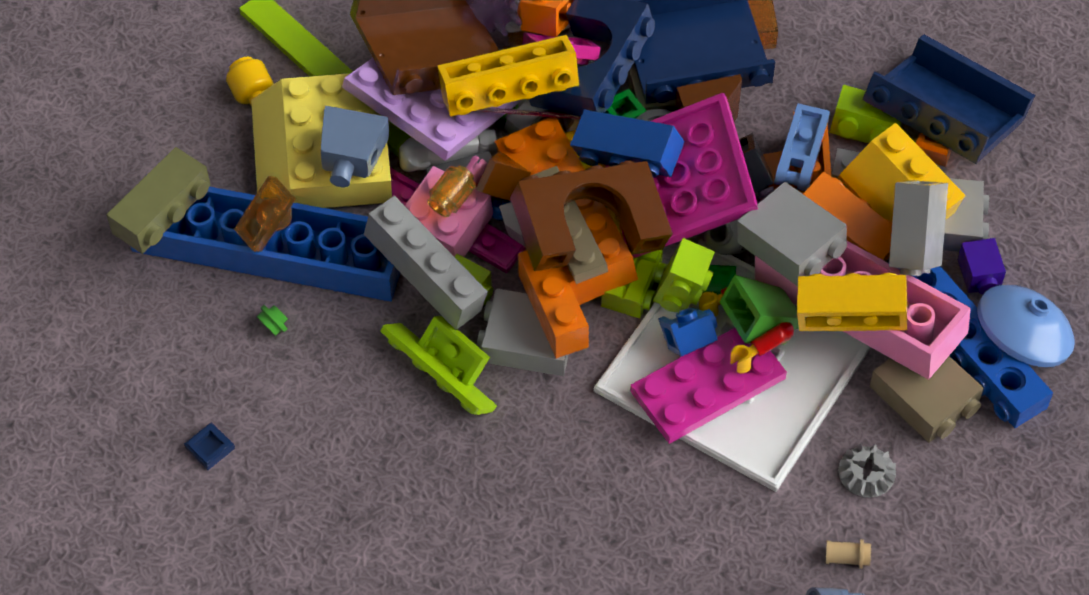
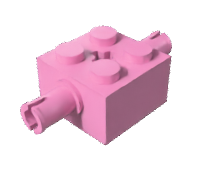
[405,156,493,257]

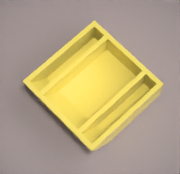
[251,73,392,208]

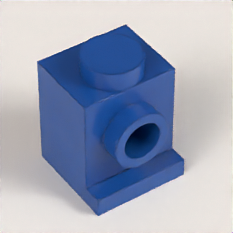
[658,308,718,357]

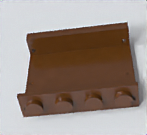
[350,0,499,95]

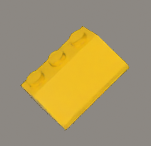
[838,123,966,221]

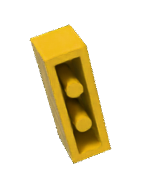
[797,273,907,331]

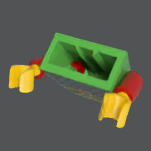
[699,275,799,374]

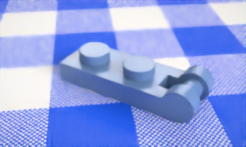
[774,103,830,191]

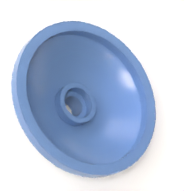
[977,285,1075,367]

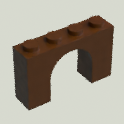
[510,161,673,271]

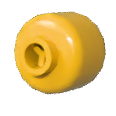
[226,56,274,106]

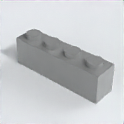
[364,195,488,330]

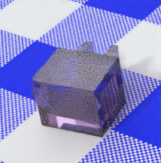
[466,0,522,37]

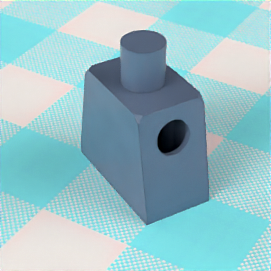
[321,105,389,188]

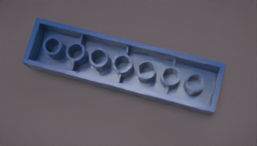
[130,187,401,302]

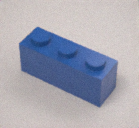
[570,110,685,178]

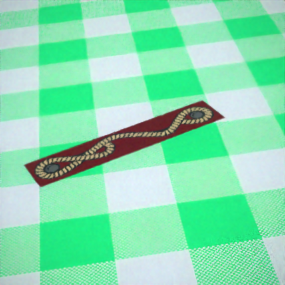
[480,108,581,119]

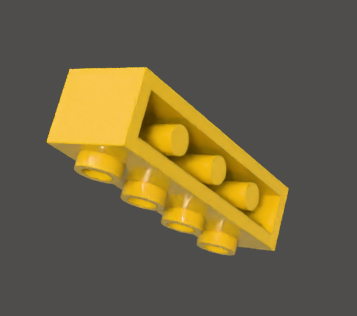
[437,35,579,117]

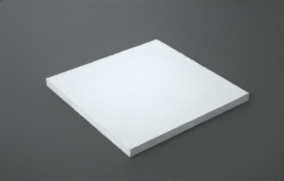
[594,240,871,492]

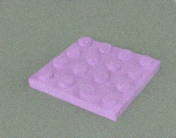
[342,58,522,161]

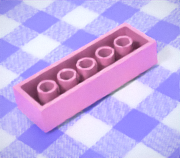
[755,241,971,380]

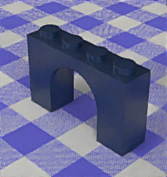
[529,0,655,117]

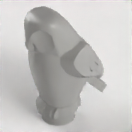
[398,129,497,172]

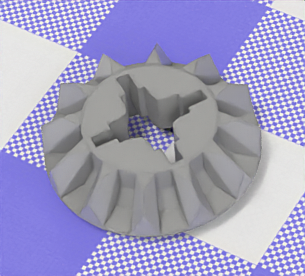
[838,443,896,498]

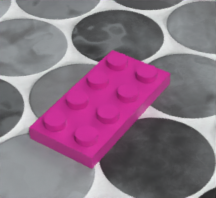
[630,328,787,444]

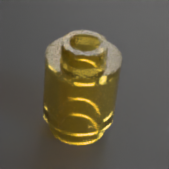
[427,166,476,217]

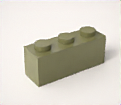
[106,147,211,254]

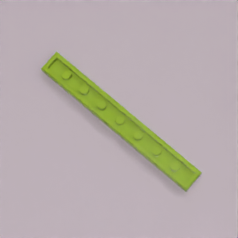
[239,0,411,156]

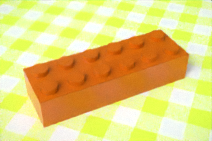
[495,117,638,305]

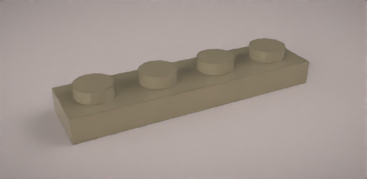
[531,166,608,284]

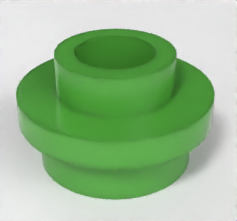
[256,305,288,336]

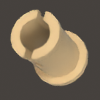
[826,539,871,569]

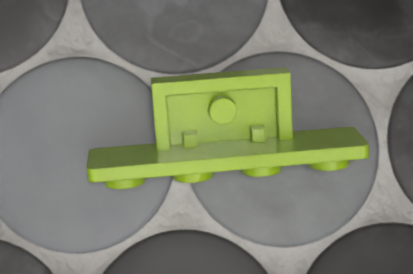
[380,316,497,415]

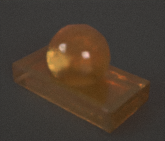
[234,176,296,252]

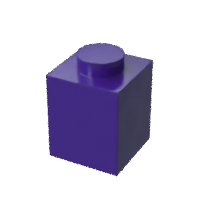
[957,238,1006,295]

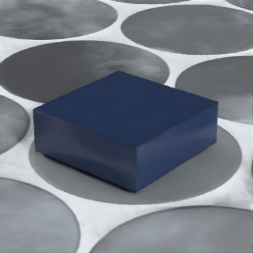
[184,422,235,470]

